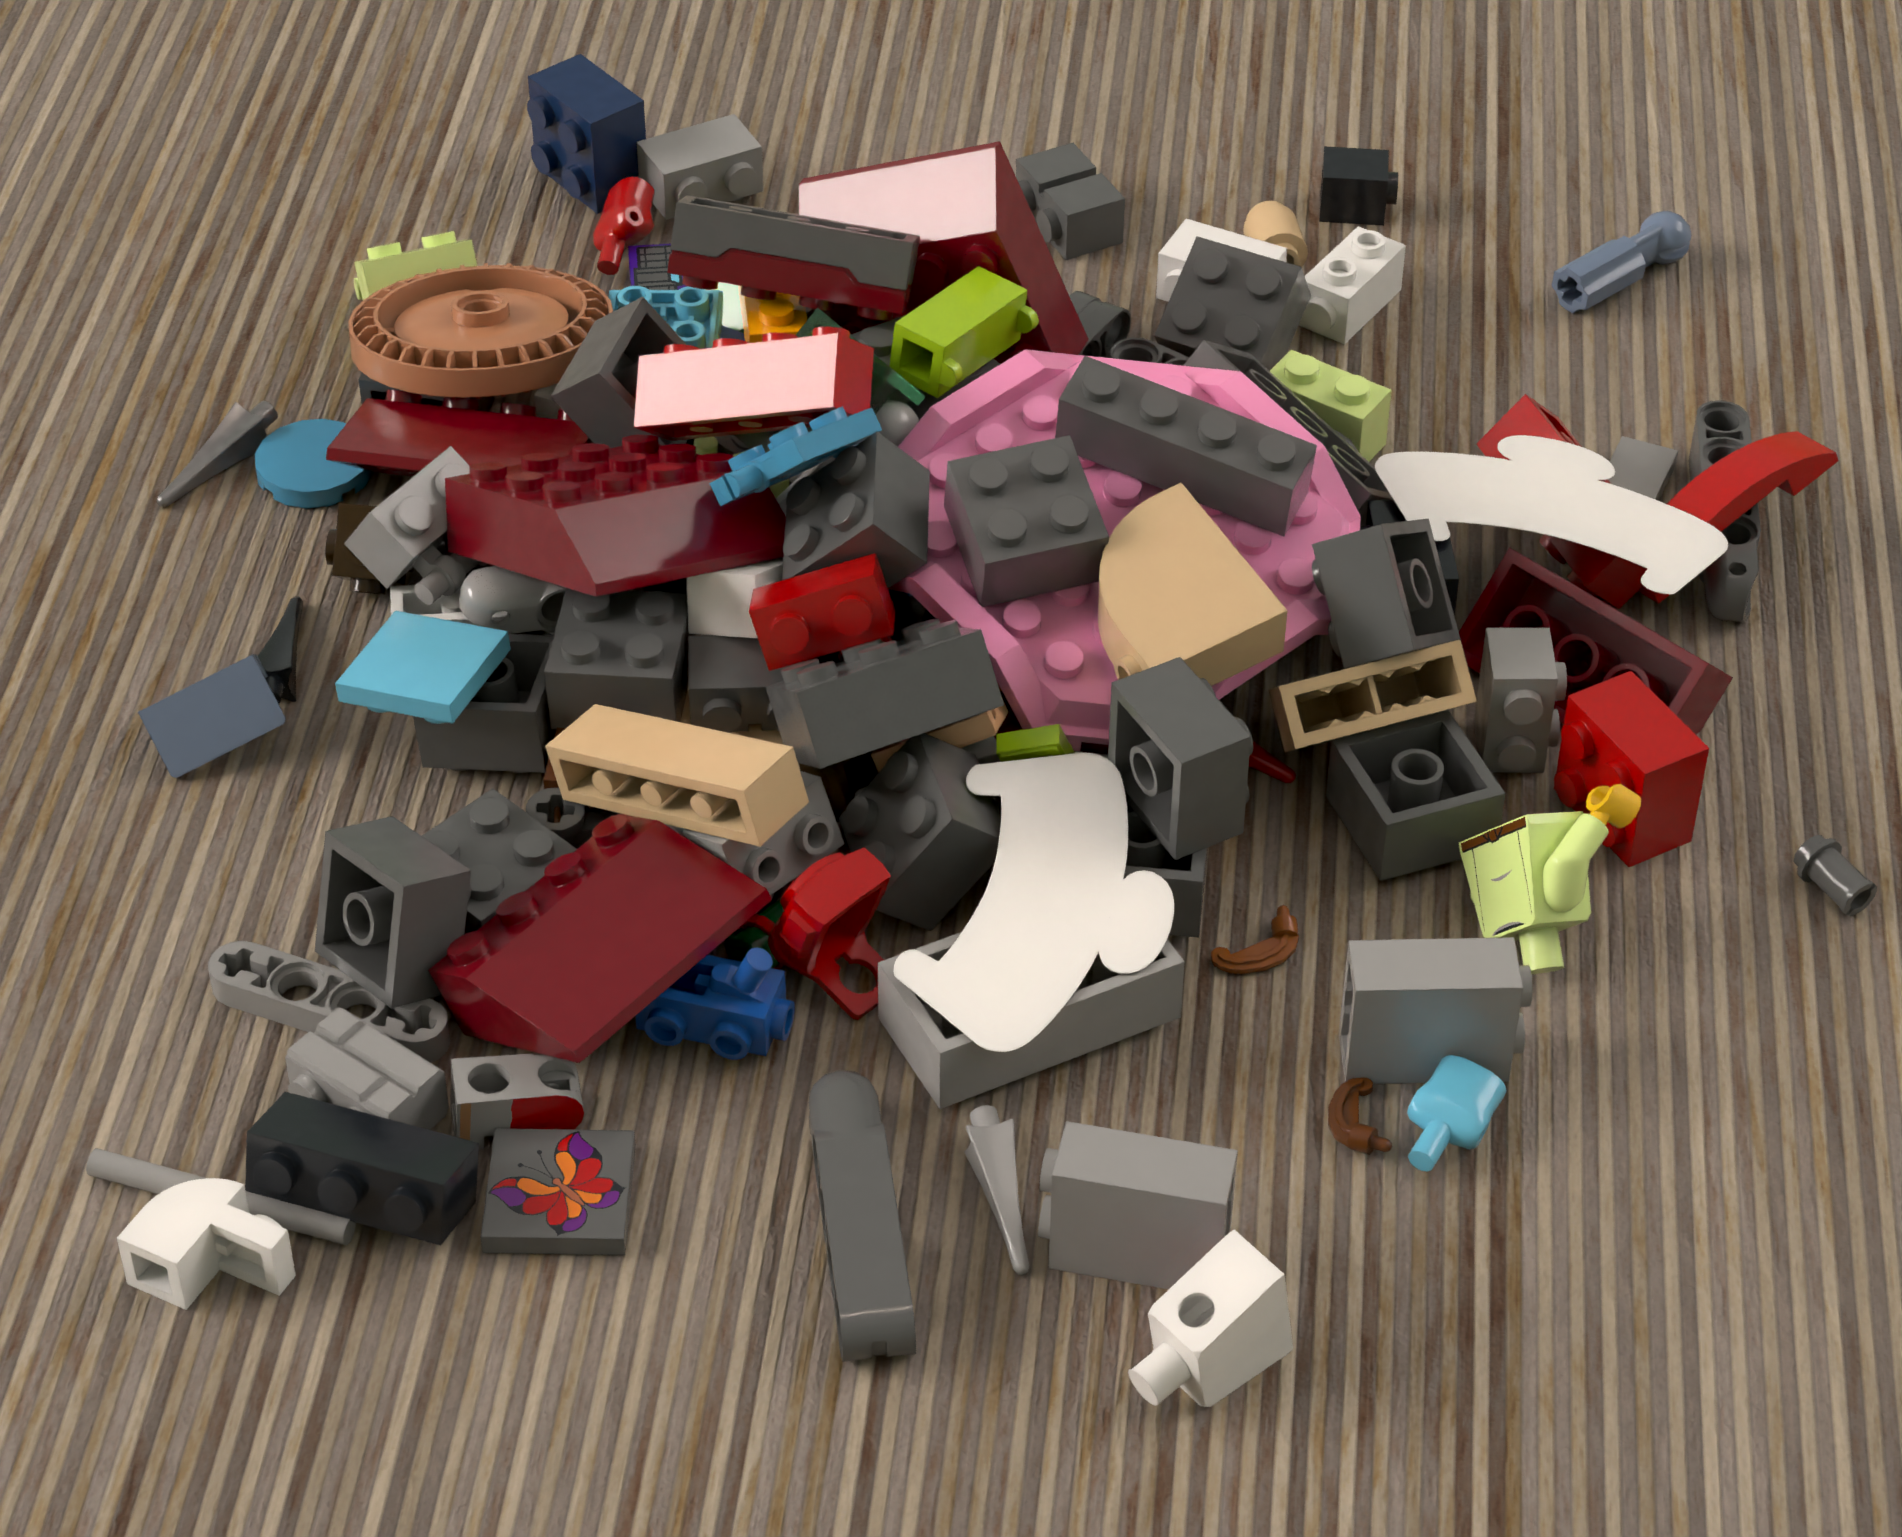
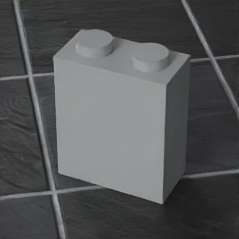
[1339,937,1532,1084]
[1038,1121,1238,1289]

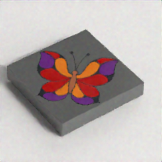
[480,1128,636,1255]

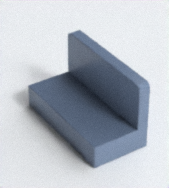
[138,654,286,778]

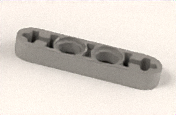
[208,941,450,1063]

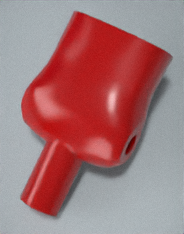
[593,177,655,275]

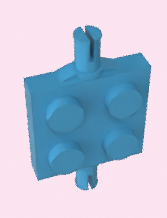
[709,406,882,506]

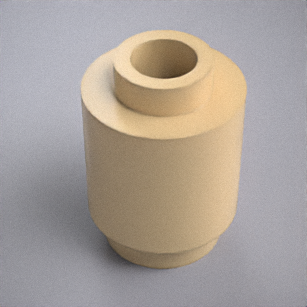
[1243,201,1308,267]

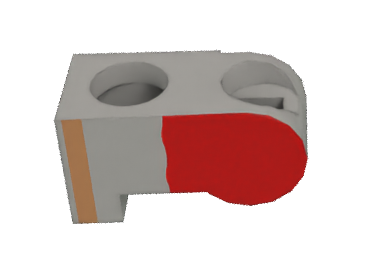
[450,1054,584,1150]

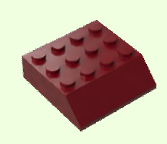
[799,141,1089,364]
[445,435,786,597]

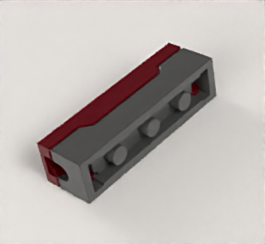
[667,195,920,320]

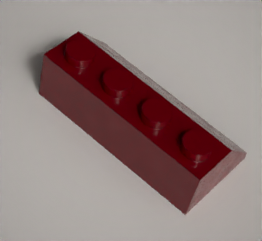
[1459,547,1733,735]

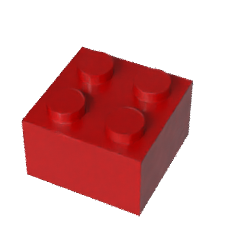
[1554,671,1709,867]

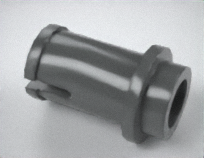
[1794,835,1877,916]

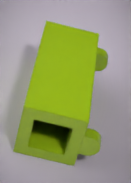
[888,266,1039,398]

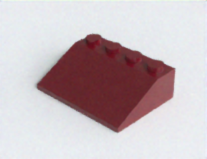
[326,390,593,477]
[428,814,772,1063]

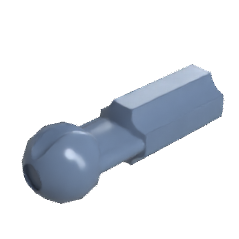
[1552,210,1692,314]

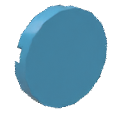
[255,419,373,508]

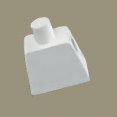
[1128,1230,1293,1407]

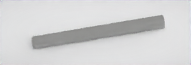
[86,1148,356,1245]

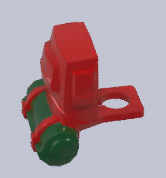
[724,847,891,1020]

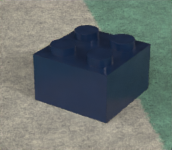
[527,54,646,214]

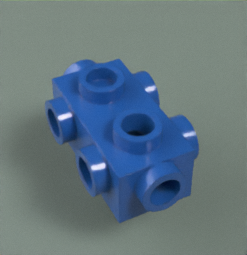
[636,948,795,1060]

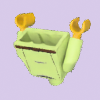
[1459,784,1641,974]

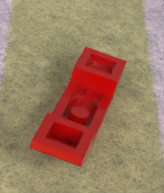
[1638,431,1839,604]

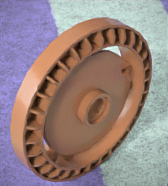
[348,263,613,399]

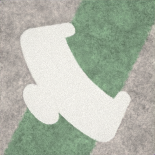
[1375,435,1728,595]
[894,752,1174,1052]

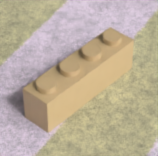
[545,704,809,847]

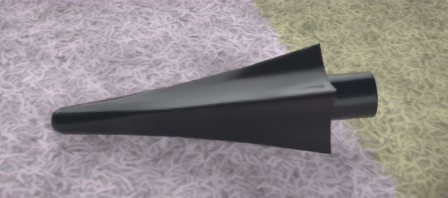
[258,596,303,704]

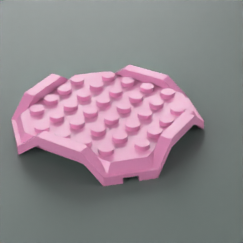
[888,349,1361,751]

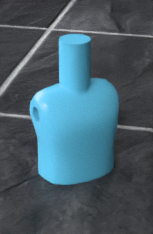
[1407,1055,1507,1171]

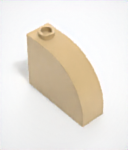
[1098,483,1288,686]
[1268,640,1477,752]

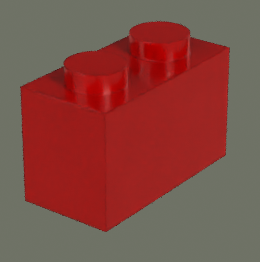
[749,553,895,671]

